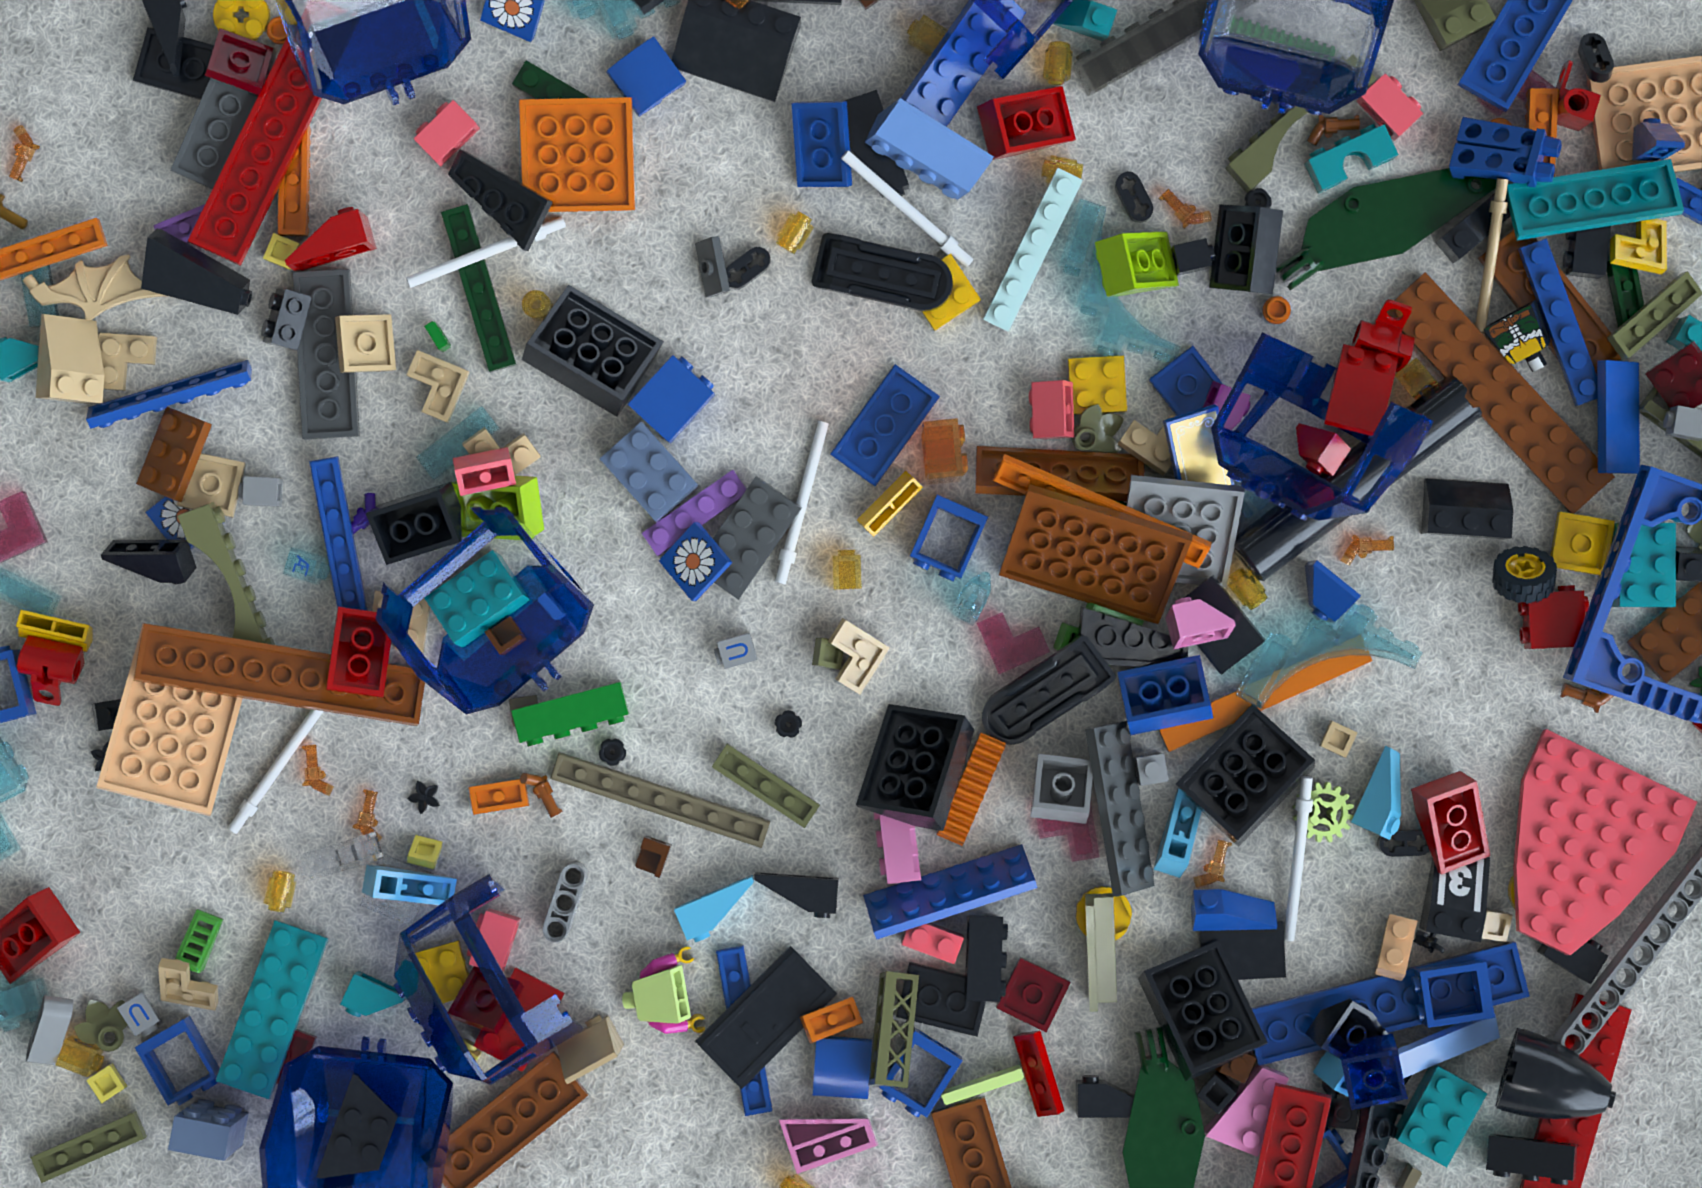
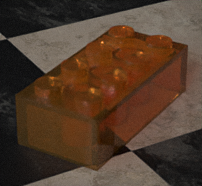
[921,418,968,485]

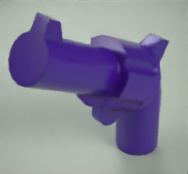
[351,493,376,535]

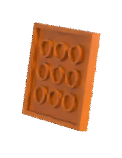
[519,97,635,212]

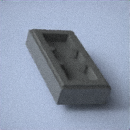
[695,236,730,298]

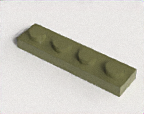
[1607,271,1702,360]
[712,743,820,828]
[30,1111,147,1183]

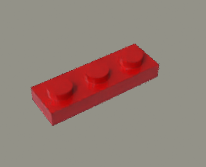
[1013,1030,1065,1117]

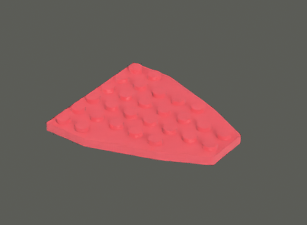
[1513,729,1697,955]

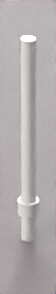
[841,150,973,267]
[406,217,566,288]
[775,421,829,584]
[227,709,323,834]
[1284,776,1313,941]

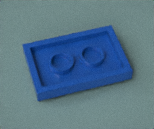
[791,101,852,187]

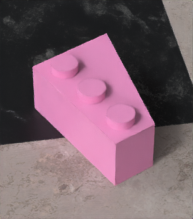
[1204,1065,1289,1157]

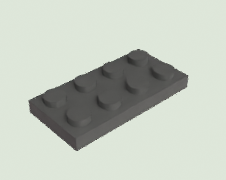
[170,78,258,189]
[713,476,802,600]

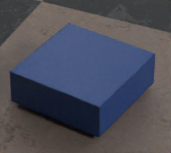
[538,592,568,620]

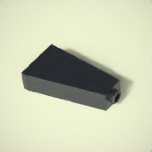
[844,90,909,198]
[141,228,252,315]

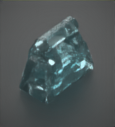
[951,572,991,626]

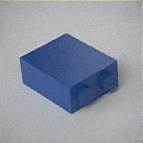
[628,355,715,444]

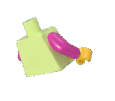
[622,947,705,1034]

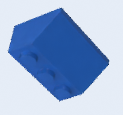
[1117,655,1213,735]

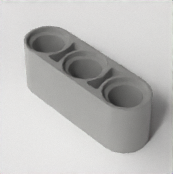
[543,862,588,942]
[26,995,73,1066]

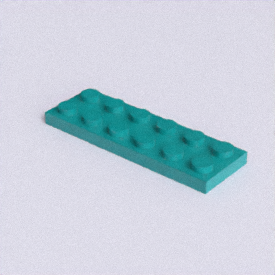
[1506,159,1684,240]
[216,920,329,1099]

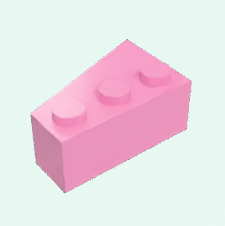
[874,813,921,884]
[779,1118,878,1174]

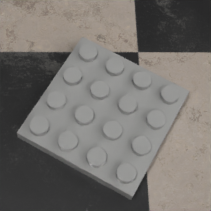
[1126,475,1245,588]

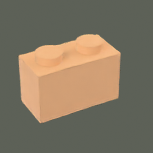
[1374,914,1417,981]

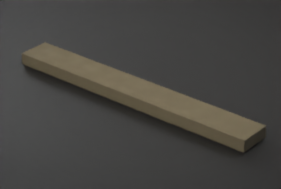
[550,752,771,848]

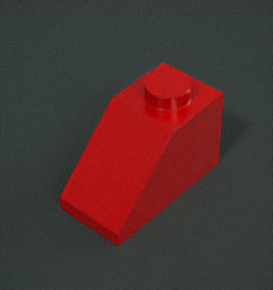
[1296,423,1351,476]

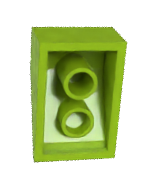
[1095,232,1179,297]
[452,476,544,541]

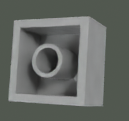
[1030,754,1093,824]

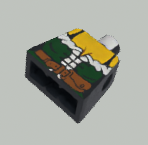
[1484,300,1551,372]

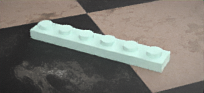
[983,168,1083,332]

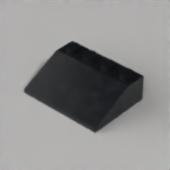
[672,0,801,102]
[522,285,664,417]
[856,704,974,831]
[1176,704,1315,847]
[1138,940,1268,1082]

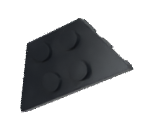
[316,1072,398,1179]

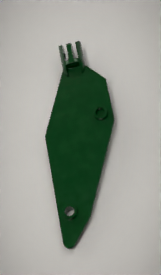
[1276,168,1497,291]
[1122,1027,1205,1188]

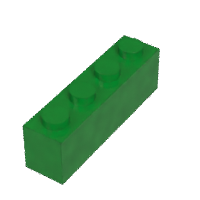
[511,682,630,747]

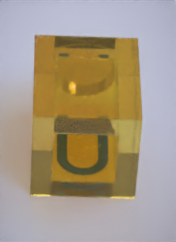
[907,14,948,57]
[1395,357,1439,400]
[833,550,862,590]
[55,1035,104,1077]

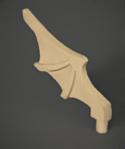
[23,255,168,320]

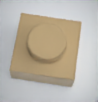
[1319,721,1357,758]
[1482,909,1513,942]

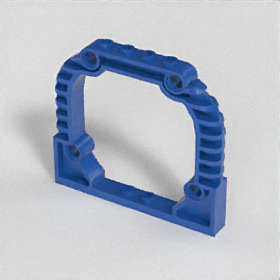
[1563,465,1702,724]

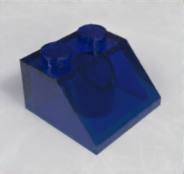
[1340,1033,1408,1110]

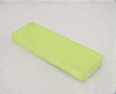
[941,1064,1024,1105]

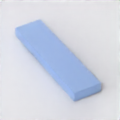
[1392,1013,1500,1079]

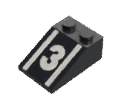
[1419,857,1490,942]

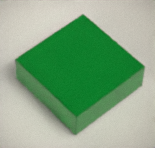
[424,321,451,352]

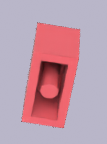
[1356,73,1423,141]
[413,100,480,167]
[1029,380,1075,439]
[453,447,516,496]
[467,908,521,975]
[901,922,964,964]

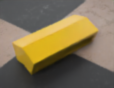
[856,470,923,537]
[16,610,93,652]

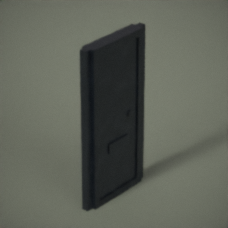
[695,946,837,1089]

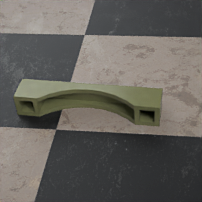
[1225,54,1376,193]
[177,502,275,645]

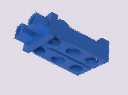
[1449,117,1562,187]

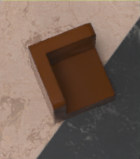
[484,616,527,655]
[635,835,672,878]

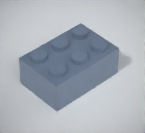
[600,421,699,522]
[168,1099,249,1161]

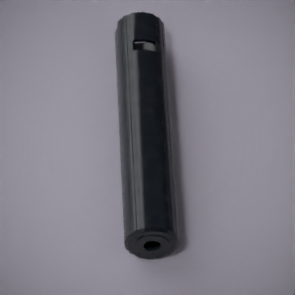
[1234,375,1482,581]

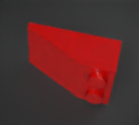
[977,86,1076,160]
[285,207,377,272]
[1324,344,1398,438]
[326,607,395,698]
[1411,771,1490,875]
[0,887,81,984]
[473,967,565,1072]

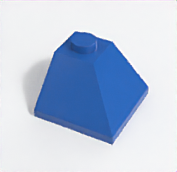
[1305,560,1361,623]

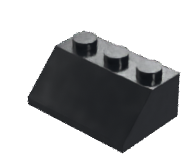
[1209,204,1283,295]
[1421,478,1514,539]
[366,482,462,565]

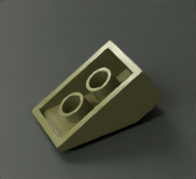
[1414,0,1496,51]

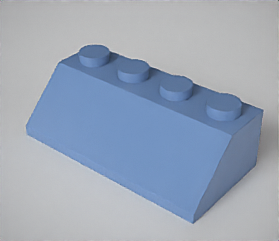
[865,98,994,200]

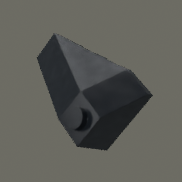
[1305,999,1413,1093]

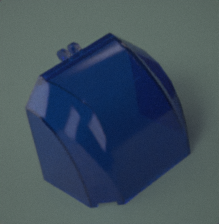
[259,1036,453,1188]

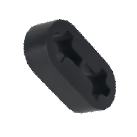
[1578,33,1614,83]
[1115,171,1153,223]
[726,247,771,290]
[1377,830,1430,857]

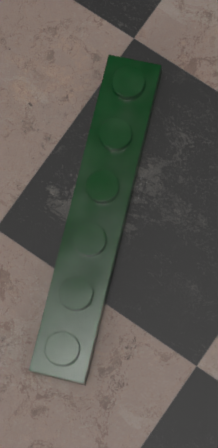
[441,204,517,373]

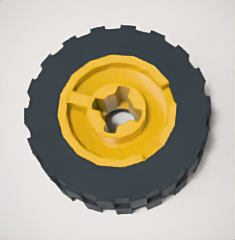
[1492,546,1557,603]

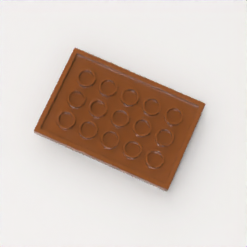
[999,484,1193,624]

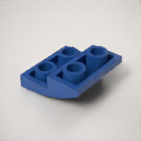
[606,36,686,117]
[813,1036,872,1099]

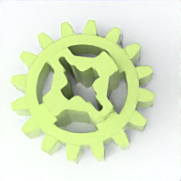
[1292,782,1354,843]

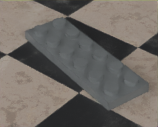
[293,269,360,440]
[1085,721,1155,897]

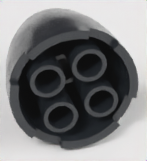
[1495,1028,1616,1119]

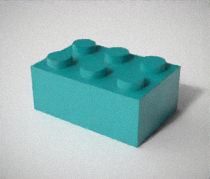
[1611,523,1676,607]
[424,550,531,648]
[1395,1064,1487,1168]

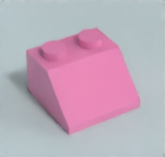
[1165,597,1236,650]

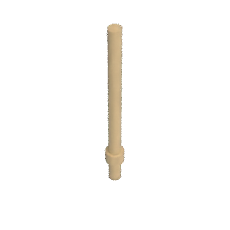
[1475,178,1508,336]

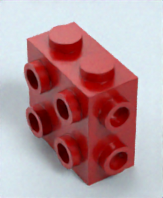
[1518,585,1589,649]

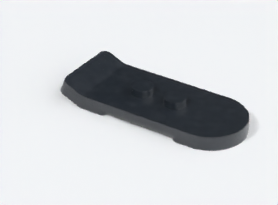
[811,233,953,312]
[982,635,1116,745]

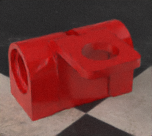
[1556,60,1601,132]
[1351,299,1415,374]
[17,635,85,706]

